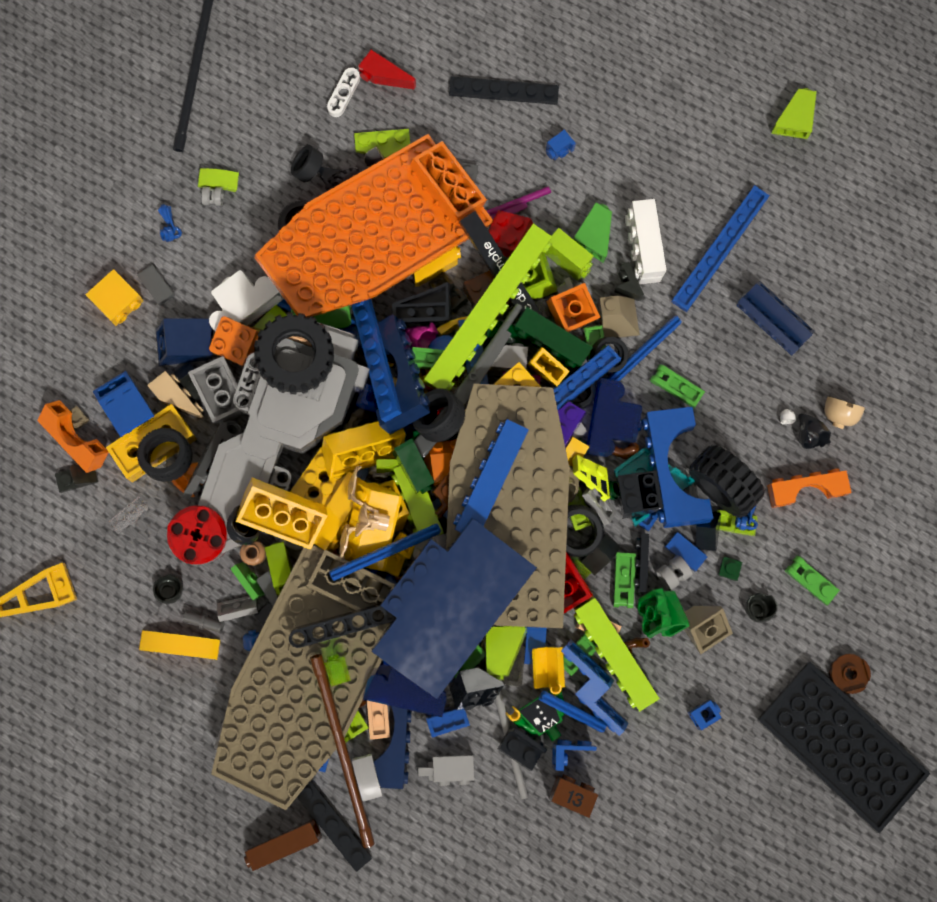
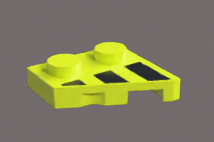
[572,455,610,501]

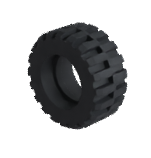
[254,312,334,395]
[689,445,765,517]

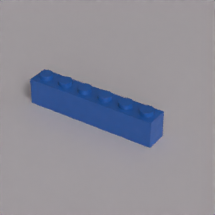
[453,419,529,532]

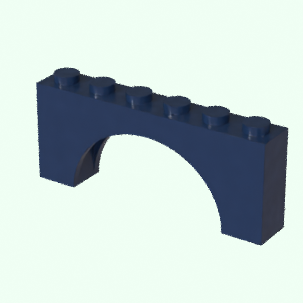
[355,314,430,435]
[355,664,413,789]

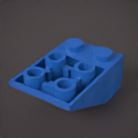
[93,371,154,437]

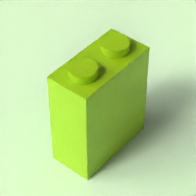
[545,228,594,281]

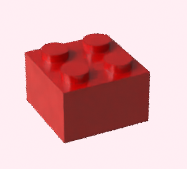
[489,210,533,258]

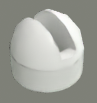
[780,409,796,424]

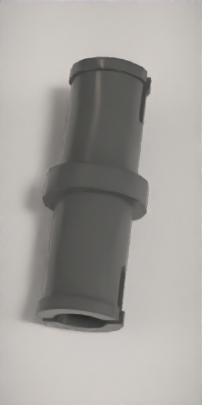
[183,610,225,634]

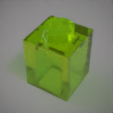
[324,654,351,687]

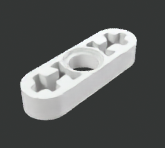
[327,68,360,117]

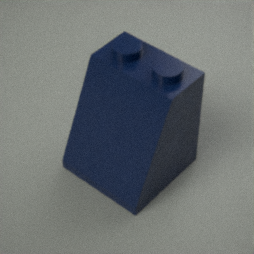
[155,318,214,366]

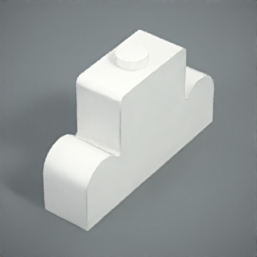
[209,270,284,332]

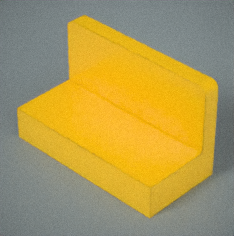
[532,646,565,689]

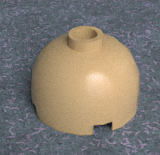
[824,397,865,429]

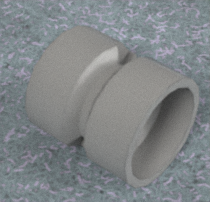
[655,555,693,591]

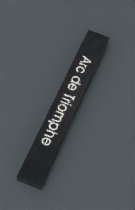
[458,211,544,317]

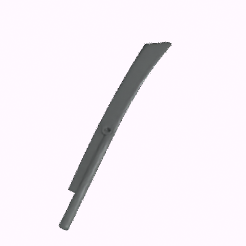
[414,303,523,458]

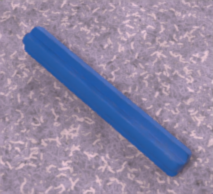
[539,691,607,733]

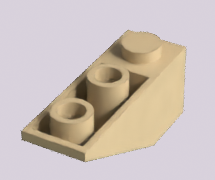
[147,371,205,419]

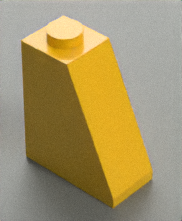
[414,247,461,287]
[527,347,569,386]

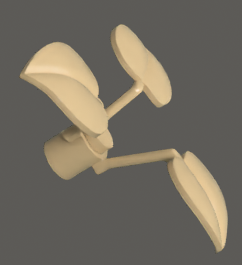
[340,466,390,559]

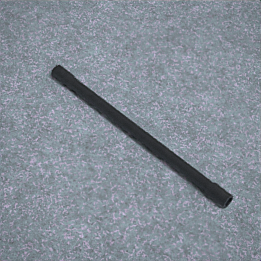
[173,0,214,152]

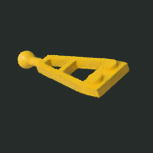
[0,563,77,618]

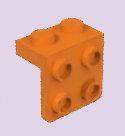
[209,316,261,366]

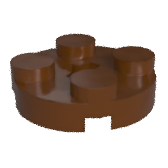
[829,654,871,694]

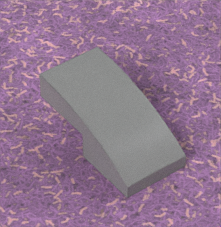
[352,754,382,802]

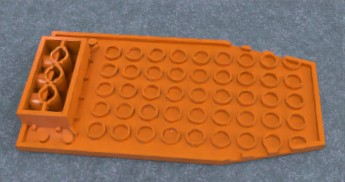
[254,134,493,318]

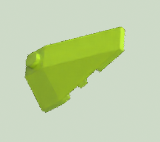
[522,252,557,298]

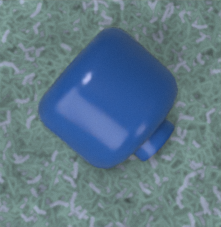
[243,630,260,651]

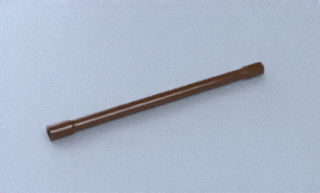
[310,654,375,848]

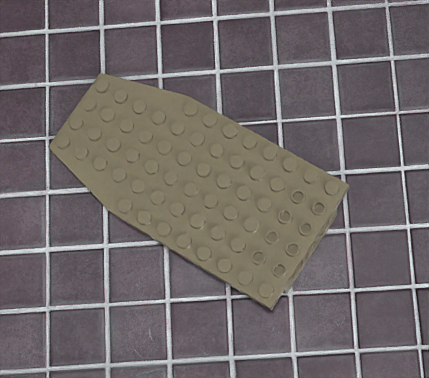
[446,384,570,628]
[211,546,395,810]

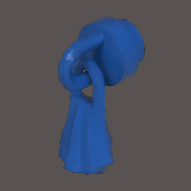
[158,204,182,242]
[735,506,758,531]

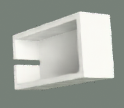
[625,199,666,284]

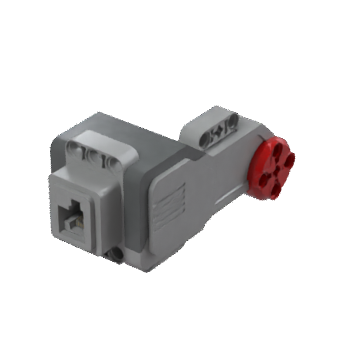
[167,322,370,564]

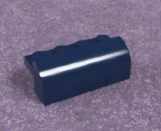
[736,281,815,356]

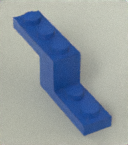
[561,639,629,736]

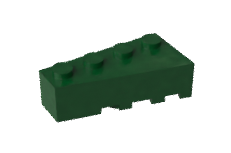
[513,307,593,372]

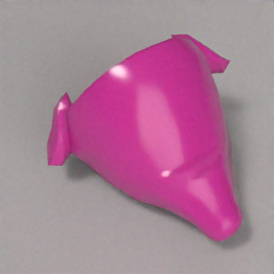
[405,322,438,349]

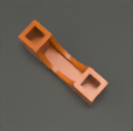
[37,400,109,473]
[767,468,852,508]

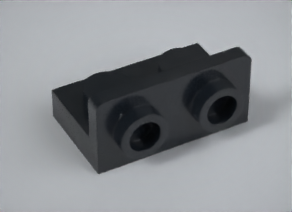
[497,727,547,771]

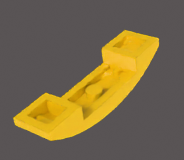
[139,630,221,660]

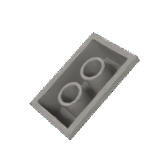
[188,356,247,424]

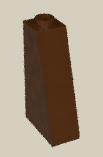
[244,819,322,871]

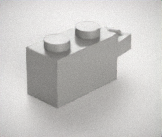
[418,755,474,786]

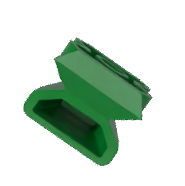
[637,588,690,638]

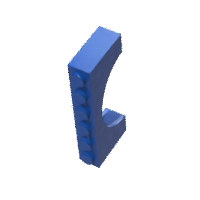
[642,407,713,528]

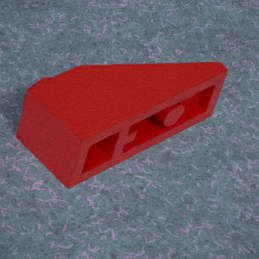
[358,50,416,89]

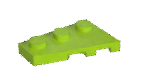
[354,129,410,158]

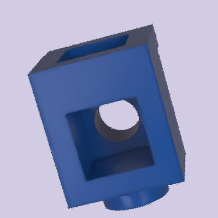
[546,130,576,160]
[687,700,721,731]

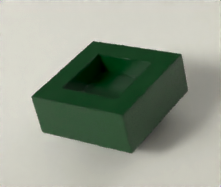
[718,557,743,581]

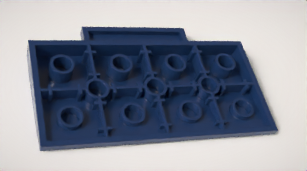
[371,518,537,699]

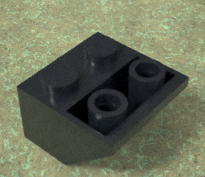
[616,470,663,519]
[449,668,504,711]

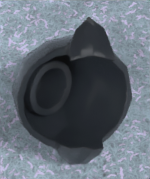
[798,413,831,449]

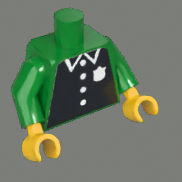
[505,680,565,741]

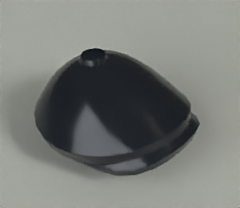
[227,505,260,545]

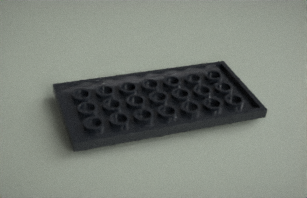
[757,662,931,834]

